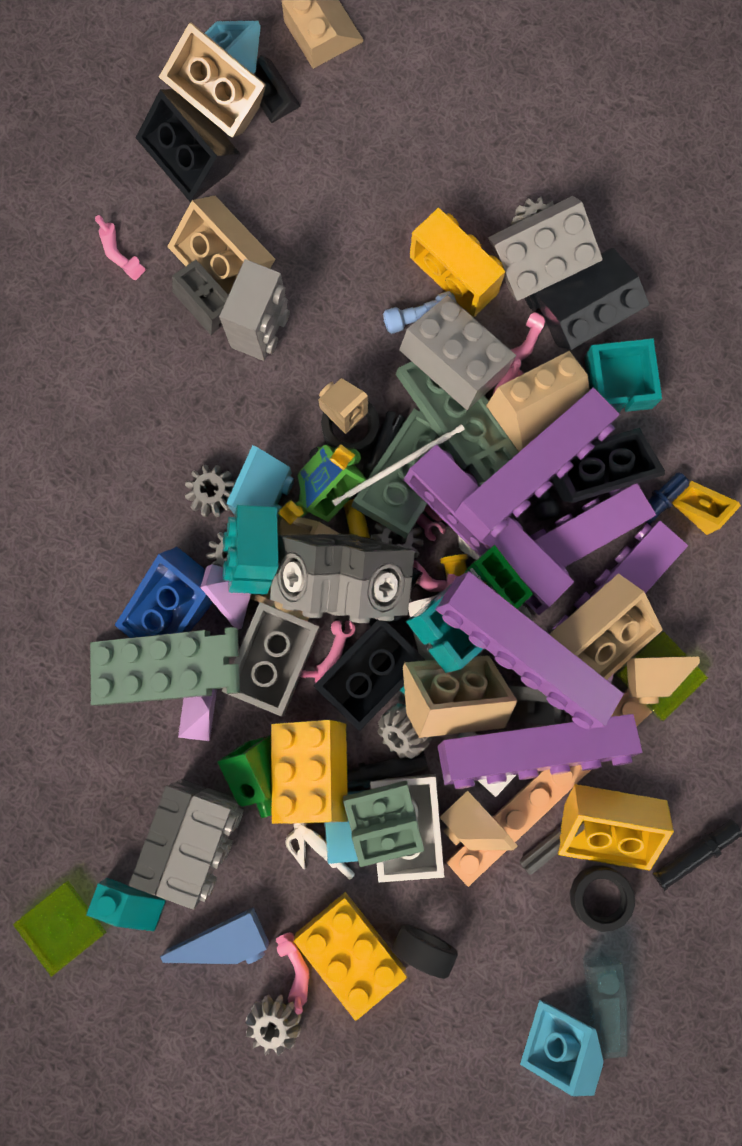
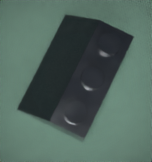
[135,89,241,203]
[534,248,650,350]
[552,428,665,503]
[313,620,427,732]

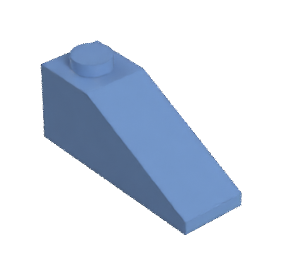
[160,907,269,964]

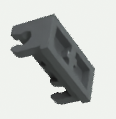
[172,260,229,335]
[508,686,566,725]

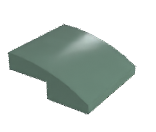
[343,780,424,867]

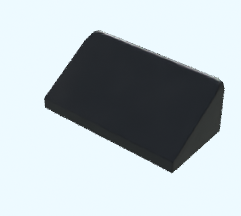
[254,55,301,123]

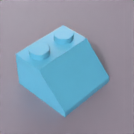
[226,445,294,519]

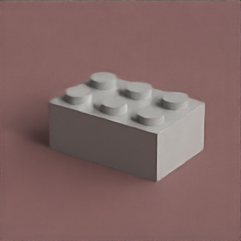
[488,196,603,301]
[219,259,290,361]
[399,295,516,410]
[221,602,321,717]

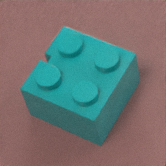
[584,338,662,413]
[223,505,278,594]
[406,584,483,673]

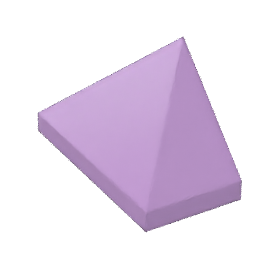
[200,564,251,629]
[178,689,217,741]

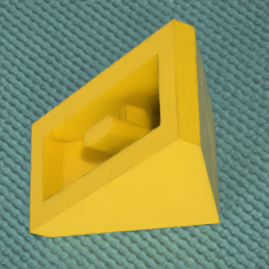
[672,481,741,535]

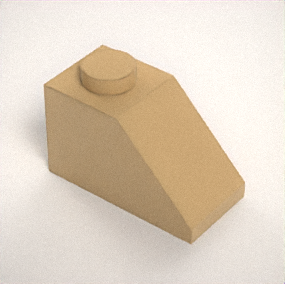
[318,378,368,434]
[627,656,700,704]
[440,791,518,850]

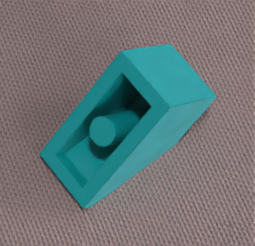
[86,878,166,931]

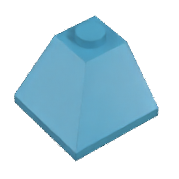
[205,21,261,74]
[520,1000,604,1096]

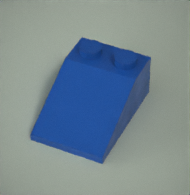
[115,547,213,638]

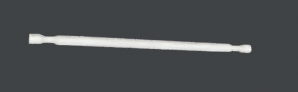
[332,424,465,506]

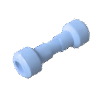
[383,291,456,334]

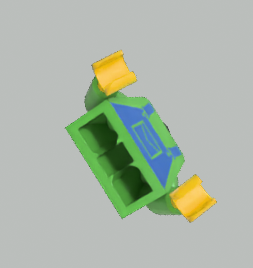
[278,444,366,525]

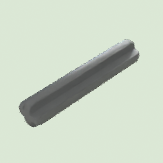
[520,821,585,874]

